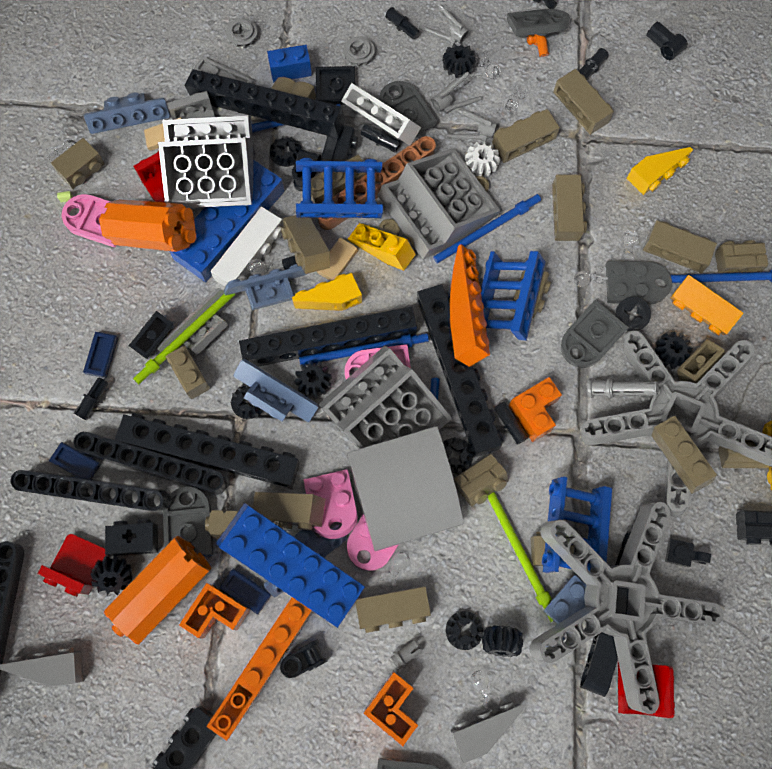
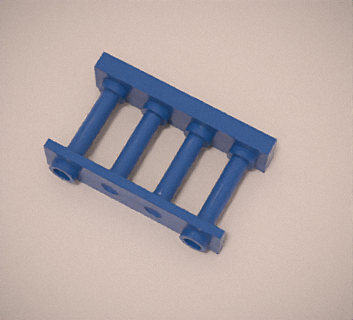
[296,158,383,218]
[481,251,545,341]
[542,477,612,573]

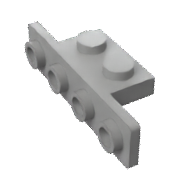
[157,288,231,356]

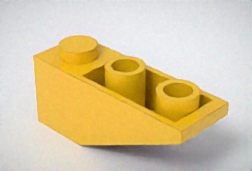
[626,147,693,195]
[348,223,416,271]
[292,273,362,311]

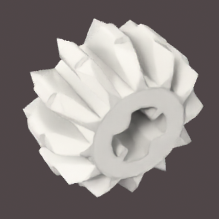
[465,141,500,177]

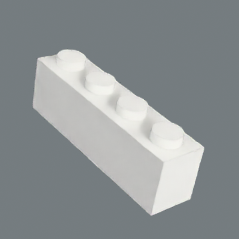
[341,83,421,145]
[211,207,283,286]

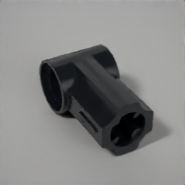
[646,21,688,61]

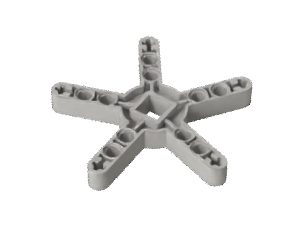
[581,331,772,517]
[529,502,724,714]

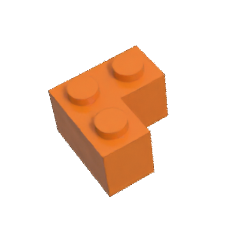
[508,377,562,442]
[179,583,250,639]
[363,671,418,746]

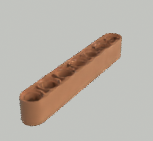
[318,136,436,230]

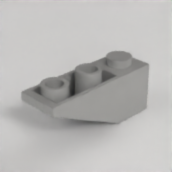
[0,648,83,687]
[451,701,523,763]

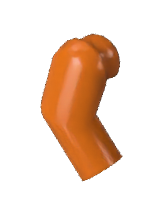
[527,34,549,57]

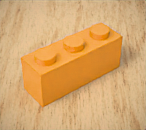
[670,275,743,336]

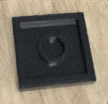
[316,66,356,105]

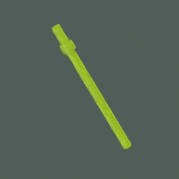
[133,293,235,385]
[488,492,553,622]

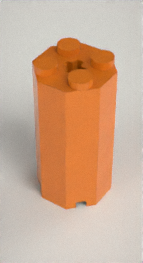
[99,199,196,252]
[104,536,212,645]

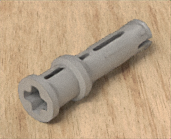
[587,378,659,398]

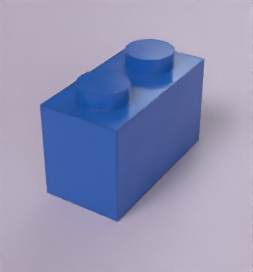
[267,44,312,83]

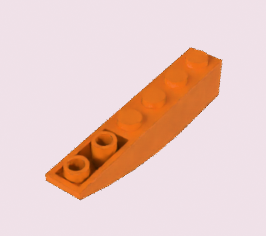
[450,244,490,367]
[206,597,313,741]

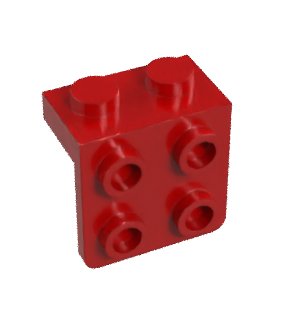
[133,151,165,202]
[37,534,109,597]
[618,662,675,718]

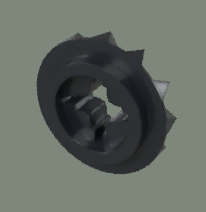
[269,136,302,167]
[615,297,651,331]
[230,385,264,419]
[443,437,474,473]
[445,611,484,650]

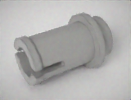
[390,640,422,670]

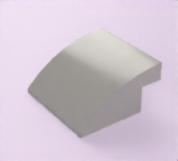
[158,116,253,208]
[377,148,501,260]
[318,345,452,449]
[347,426,464,552]

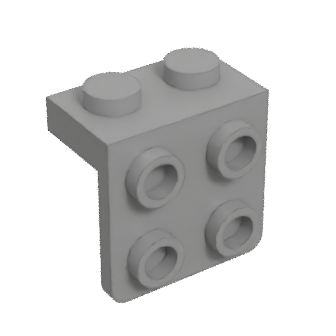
[167,91,215,120]

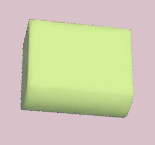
[57,191,73,202]

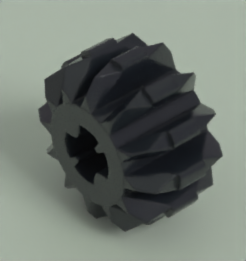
[442,43,476,78]
[654,331,693,369]
[294,360,332,398]
[90,554,133,596]
[482,625,524,657]

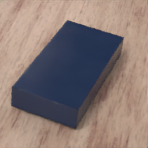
[83,331,118,378]
[49,442,101,479]
[219,568,272,615]

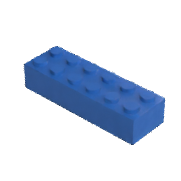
[169,159,285,283]
[216,503,365,628]

